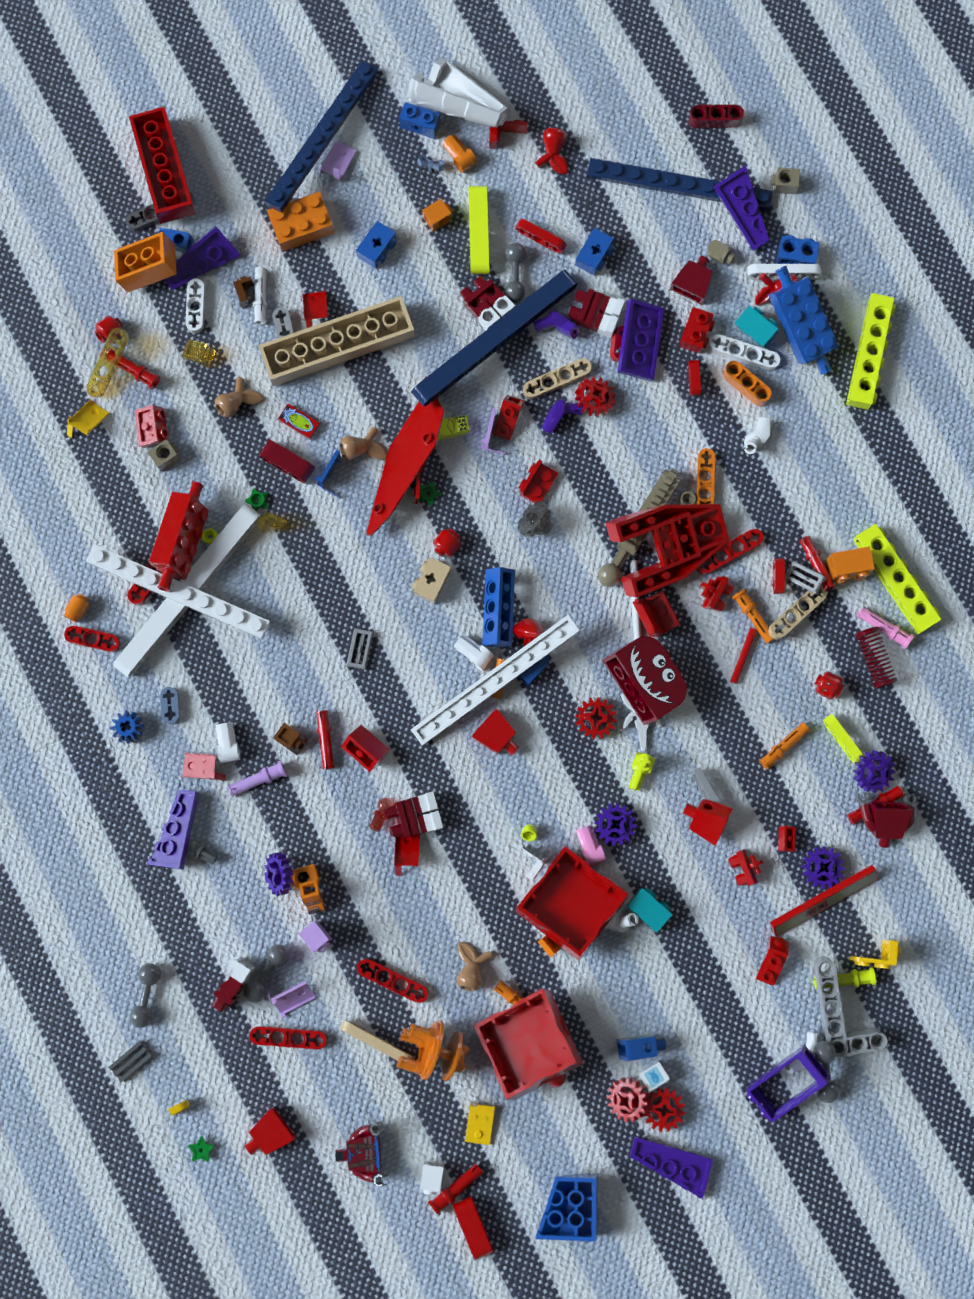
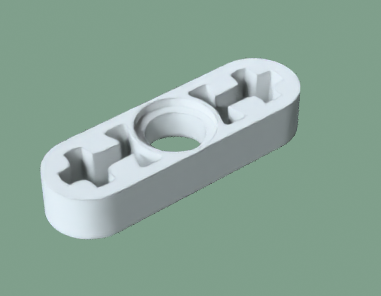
[186,279,206,334]

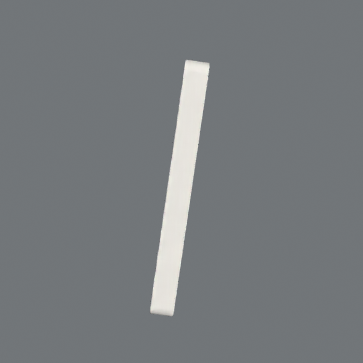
[113,504,261,678]

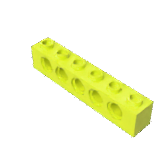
[846,293,896,410]
[853,524,941,635]

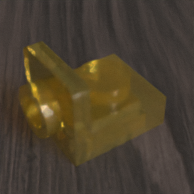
[181,340,215,368]
[257,511,289,533]

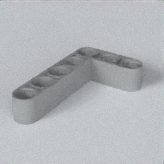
[814,956,887,1057]

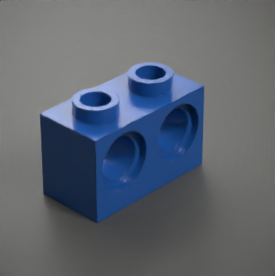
[776,235,819,264]

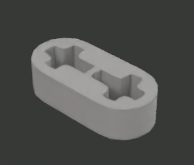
[273,307,294,338]

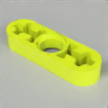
[823,714,864,764]

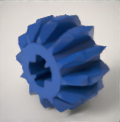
[110,710,145,744]

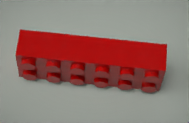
[129,106,196,224]

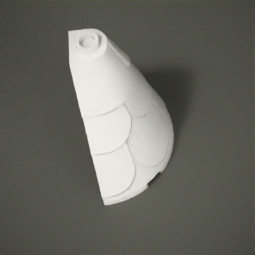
[407,58,507,127]

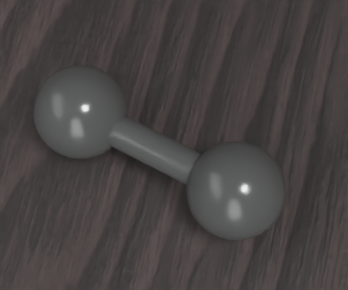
[504,243,526,302]
[243,944,289,1003]
[129,963,161,1028]
[813,1041,840,1103]

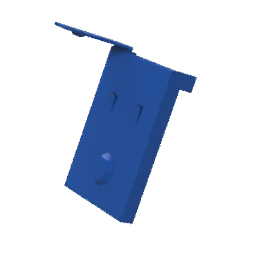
[315,450,341,498]

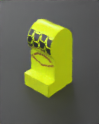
[437,415,470,441]

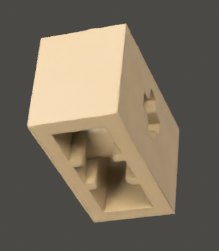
[412,557,451,604]

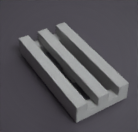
[785,561,827,595]
[346,628,373,670]
[691,767,719,803]

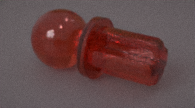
[370,798,393,832]

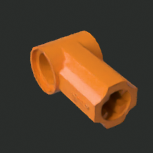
[442,134,478,173]

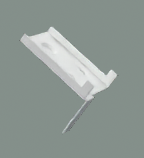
[521,845,548,880]

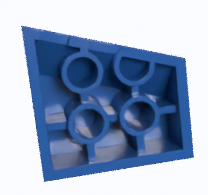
[535,1174,598,1242]

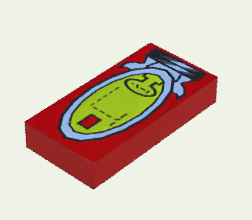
[278,404,320,440]

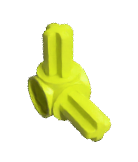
[629,751,656,791]

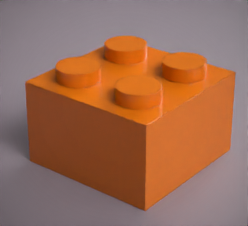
[825,546,875,585]

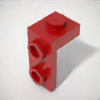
[756,936,790,986]

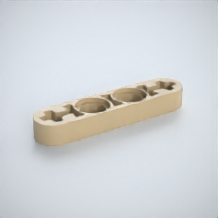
[523,358,592,400]
[768,585,827,640]
[340,1019,413,1061]

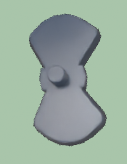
[418,155,445,172]

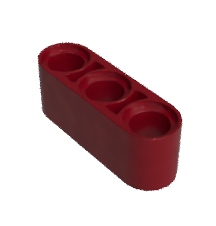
[688,104,744,129]
[259,440,315,484]

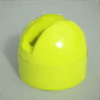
[202,528,218,545]
[521,824,537,842]

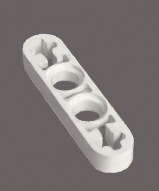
[748,264,821,280]
[708,334,780,371]

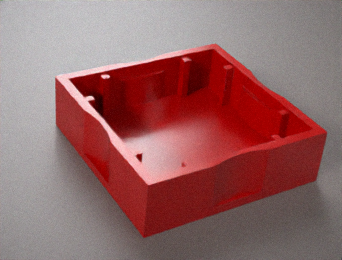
[516,846,628,961]
[474,988,583,1101]

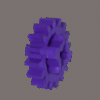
[853,750,896,793]
[594,803,637,846]
[801,846,845,889]
[264,852,294,896]

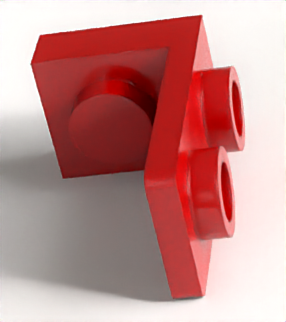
[489,120,527,149]
[493,394,525,440]

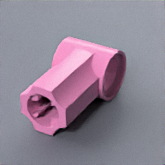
[576,825,606,867]

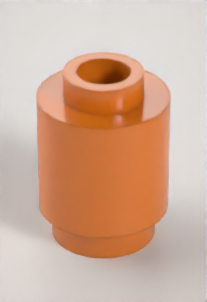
[64,593,90,623]

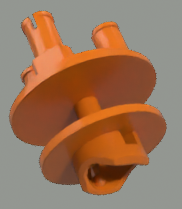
[397,1020,470,1081]

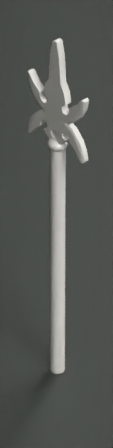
[621,560,661,752]

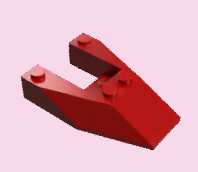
[605,504,730,598]

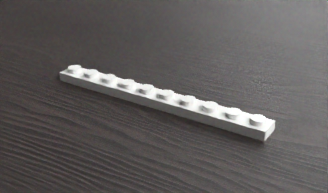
[86,544,270,639]
[411,615,580,745]

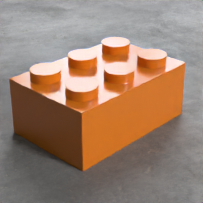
[267,191,334,252]
[114,232,177,292]

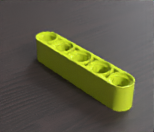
[468,186,489,274]

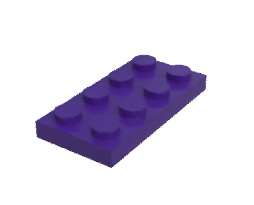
[617,299,664,382]

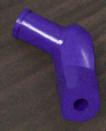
[533,311,580,339]
[542,399,583,434]

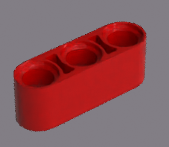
[453,1197,494,1261]

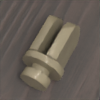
[708,240,736,265]

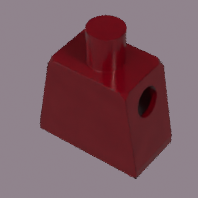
[670,256,713,305]

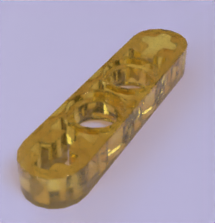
[86,328,129,397]

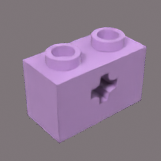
[299,921,332,953]

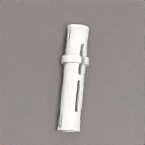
[253,267,268,325]

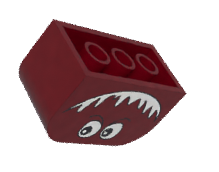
[602,636,687,725]

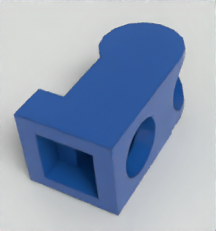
[158,228,194,254]
[517,655,549,686]

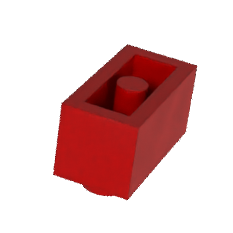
[778,826,796,852]

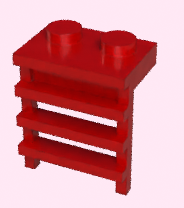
[632,591,681,637]

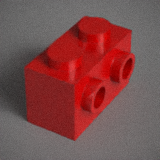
[679,307,715,354]
[341,725,390,772]

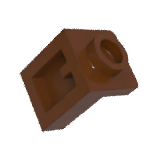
[233,276,254,309]
[273,723,308,755]

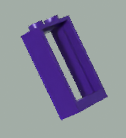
[746,1044,831,1123]

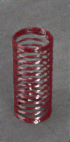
[855,626,898,689]

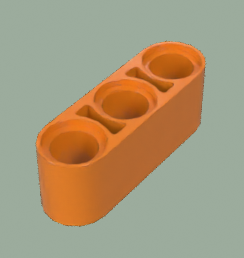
[723,360,771,407]

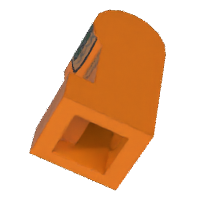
[299,879,325,915]

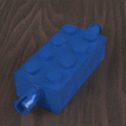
[768,266,839,375]

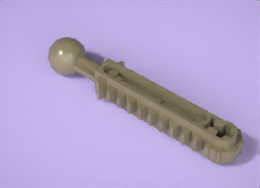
[598,468,682,587]

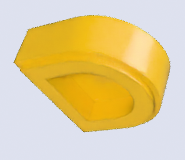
[168,1099,190,1116]

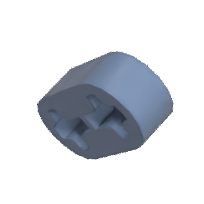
[160,687,181,724]

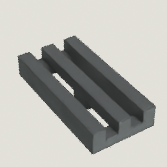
[108,1040,153,1083]

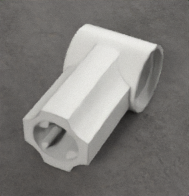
[454,634,494,671]
[216,723,240,763]

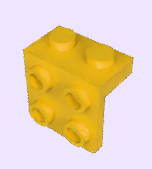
[849,940,901,969]

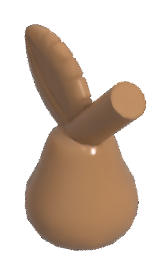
[215,377,264,418]
[339,427,387,460]
[456,942,493,991]

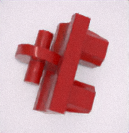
[700,576,734,611]
[728,849,764,886]

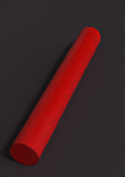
[730,628,757,684]

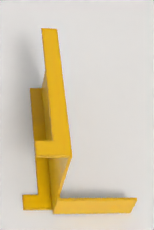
[67,399,110,438]
[465,1102,495,1145]

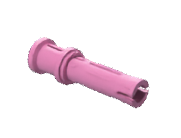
[857,606,914,650]

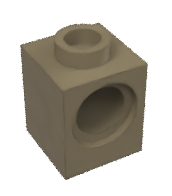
[771,167,800,194]
[148,439,180,472]

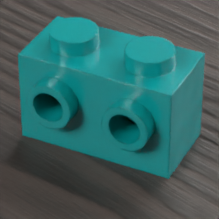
[735,305,779,349]
[626,888,673,933]

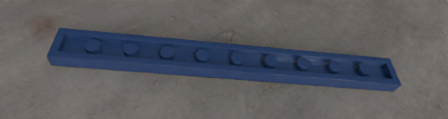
[265,61,378,213]
[587,158,773,211]

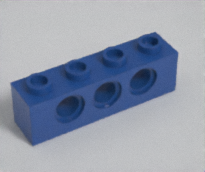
[482,567,515,648]

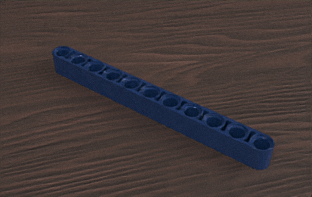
[411,269,578,407]

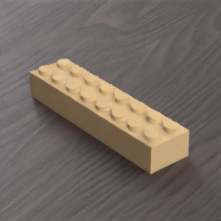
[258,296,415,386]

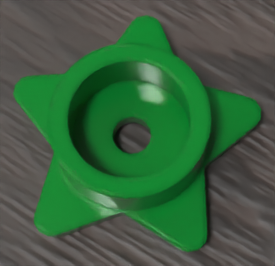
[417,482,441,506]
[245,489,268,512]
[188,1136,214,1162]

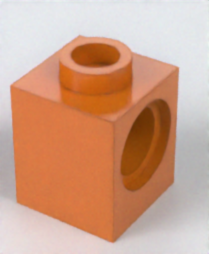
[422,199,452,232]
[291,864,321,890]

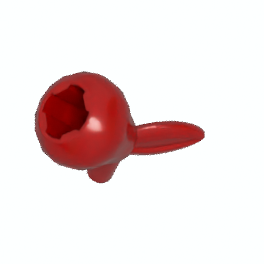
[535,128,568,174]
[755,273,799,306]

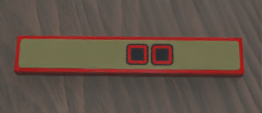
[770,865,878,937]

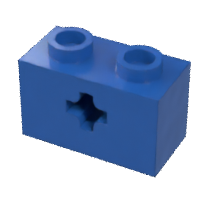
[399,102,441,139]
[356,221,397,269]
[575,228,615,276]

